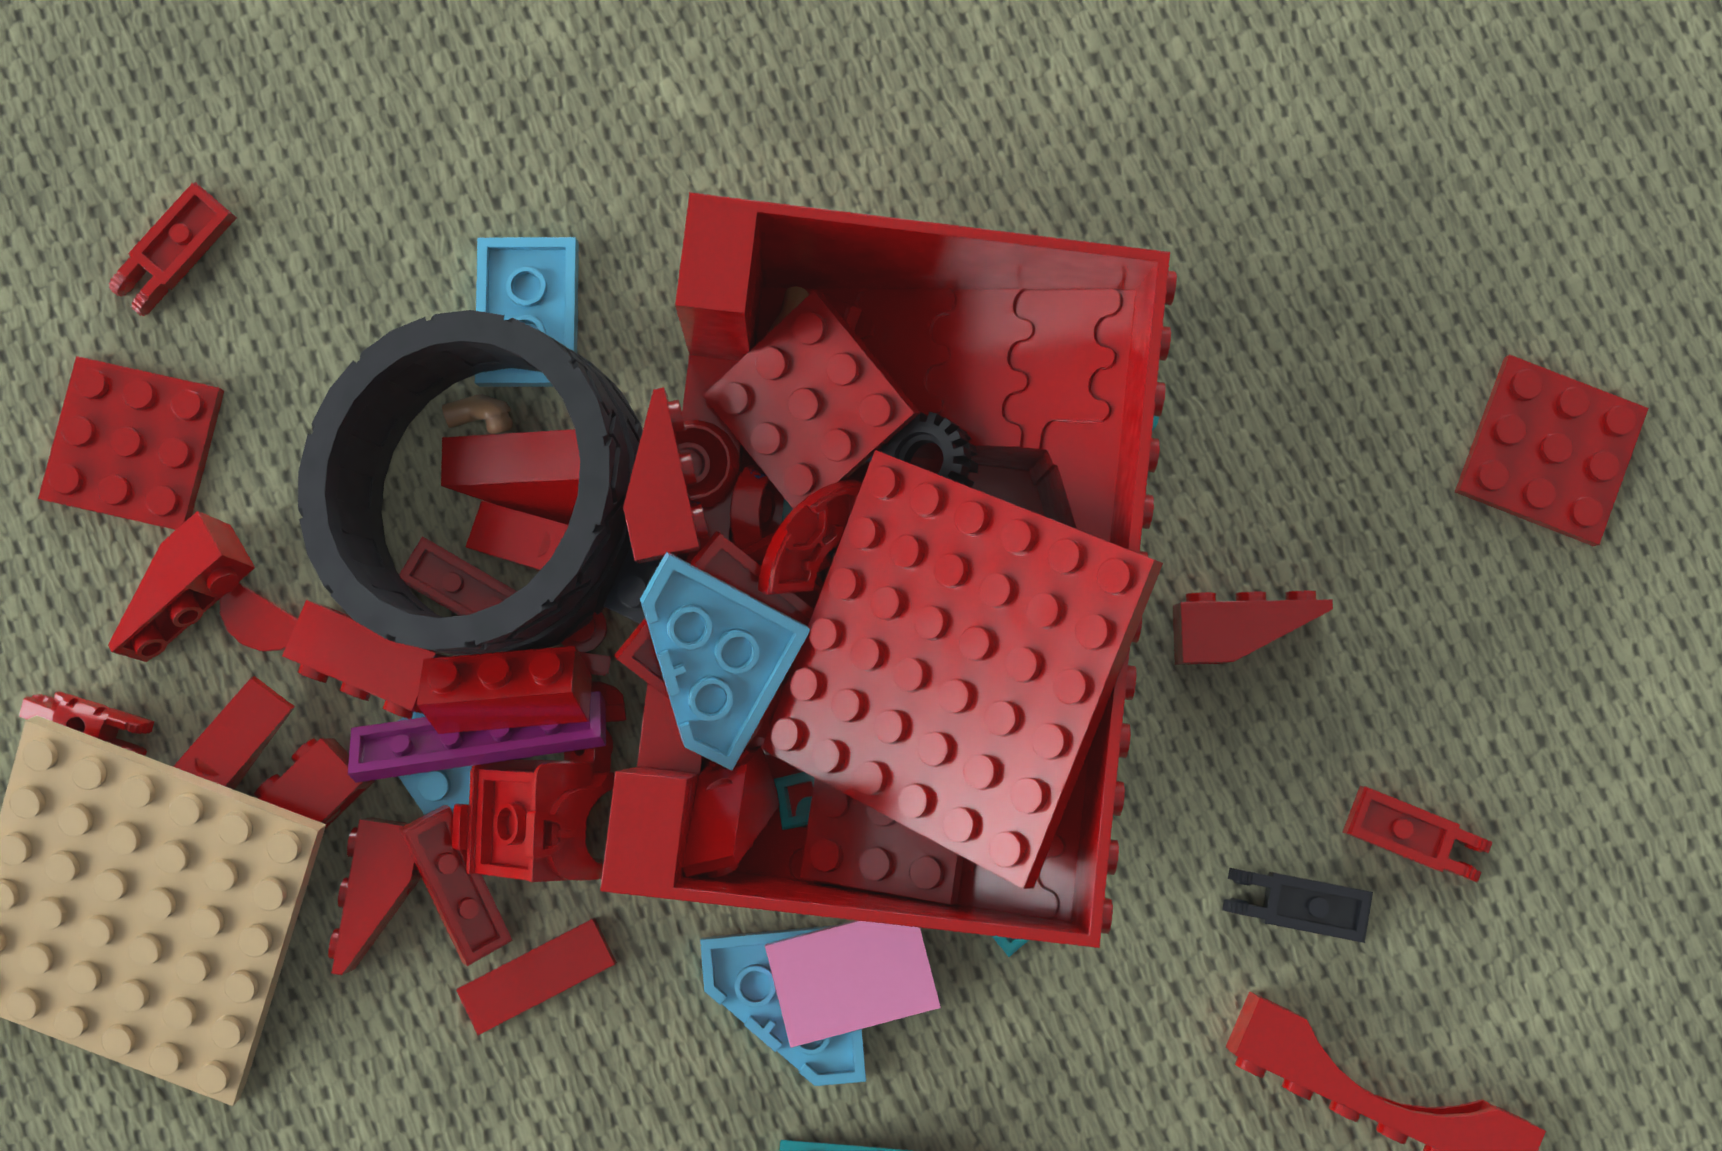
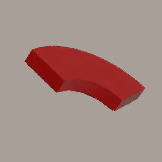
[758,479,863,595]

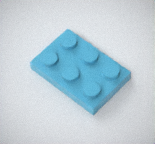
[475,237,579,387]

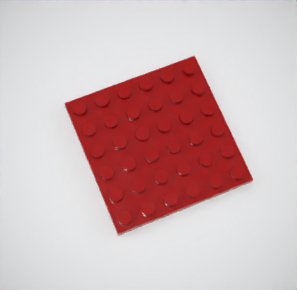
[761,450,1163,889]

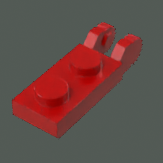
[108,182,237,316]
[1342,786,1492,883]

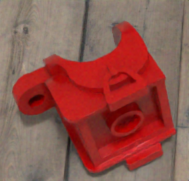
[452,729,615,882]

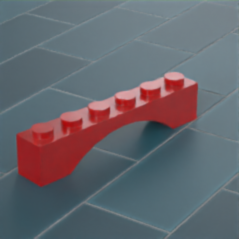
[1226,991,1546,1151]

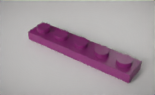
[348,691,606,783]

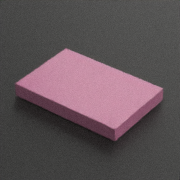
[765,920,941,1048]

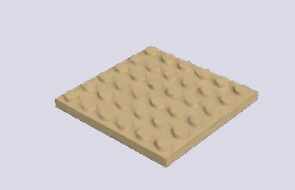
[0,716,326,1106]

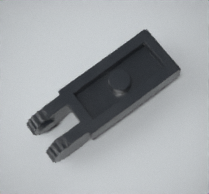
[1222,868,1373,943]

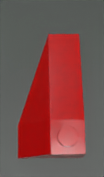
[441,429,580,525]

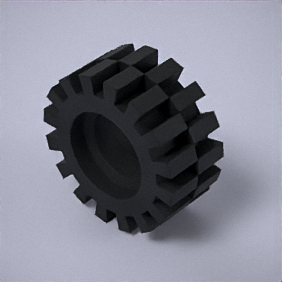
[878,411,979,487]

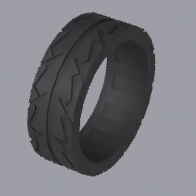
[298,310,643,656]

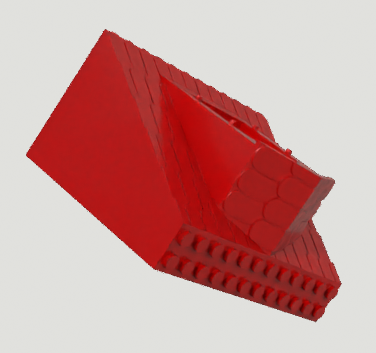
[600,192,1177,948]

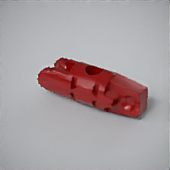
[19,691,155,756]

